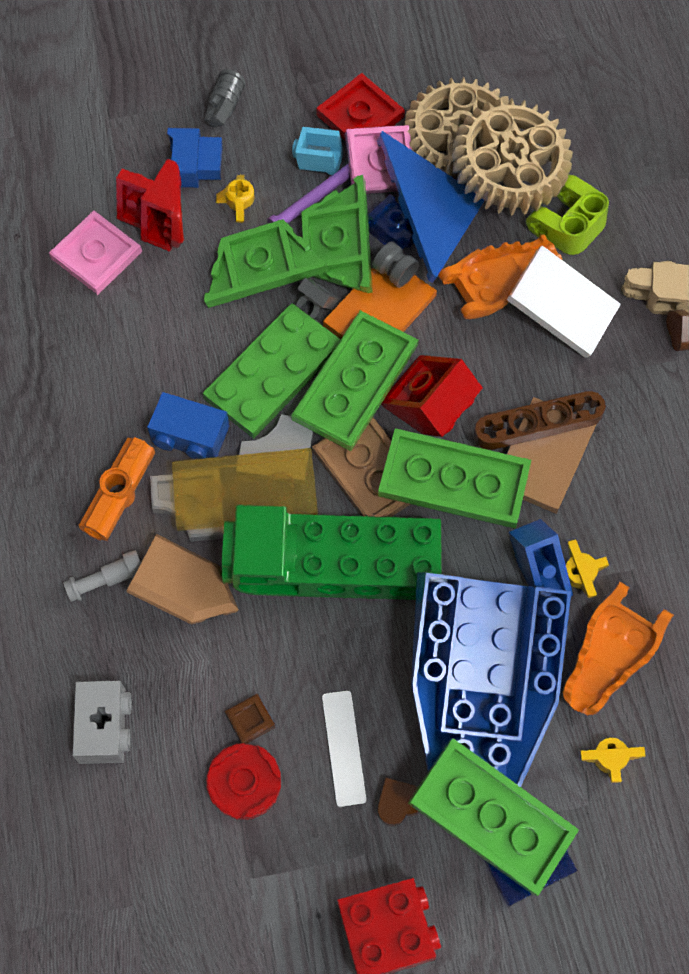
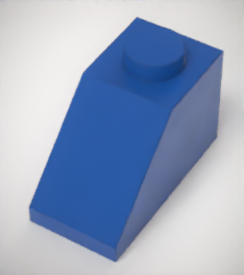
[509,519,574,596]

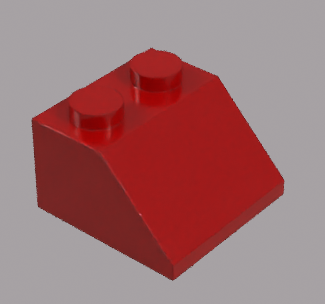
[381,355,483,437]

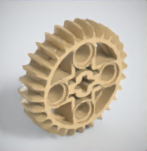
[404,77,520,181]
[451,98,573,216]

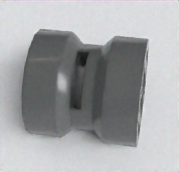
[372,241,419,288]

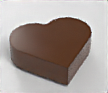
[666,309,689,351]
[378,778,419,827]

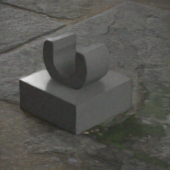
[296,278,341,320]

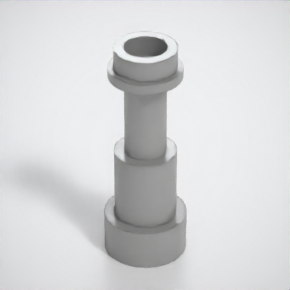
[63,549,141,602]

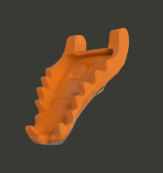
[438,235,562,319]
[562,581,674,716]

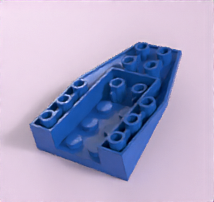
[411,572,571,787]

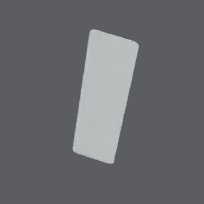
[322,691,366,807]

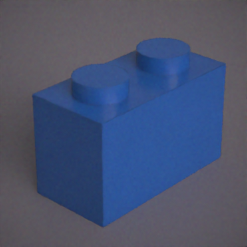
[147,392,230,461]

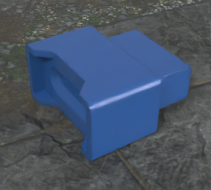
[167,128,223,188]

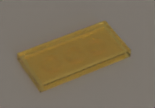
[172,448,318,531]

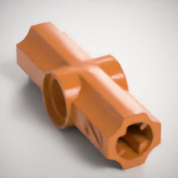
[79,437,155,541]

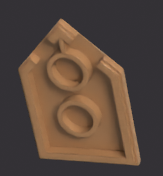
[126,534,239,625]

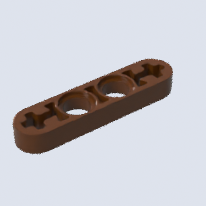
[474,391,606,450]

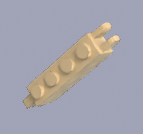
[621,261,689,315]

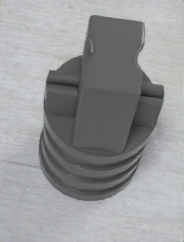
[204,69,246,127]

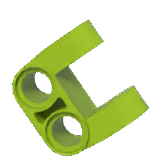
[526,175,609,255]

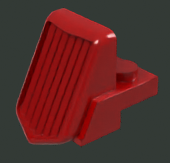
[116,159,184,251]

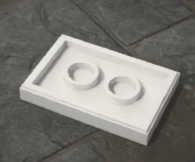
[507,246,620,358]

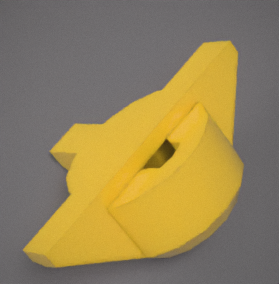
[216,175,255,223]
[566,539,609,598]
[580,738,646,783]

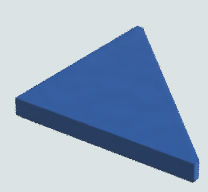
[377,131,485,283]

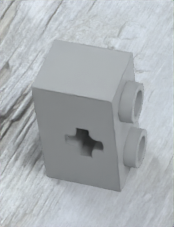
[73,681,132,764]

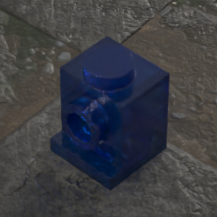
[368,194,414,249]

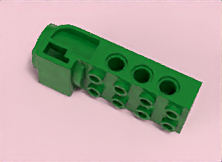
[222,505,441,600]

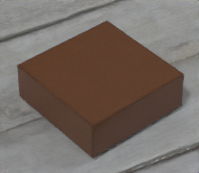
[225,694,276,744]

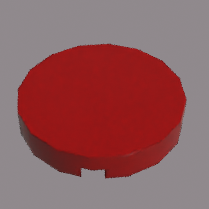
[207,743,281,820]

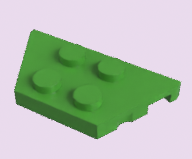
[301,175,373,293]
[204,219,329,308]

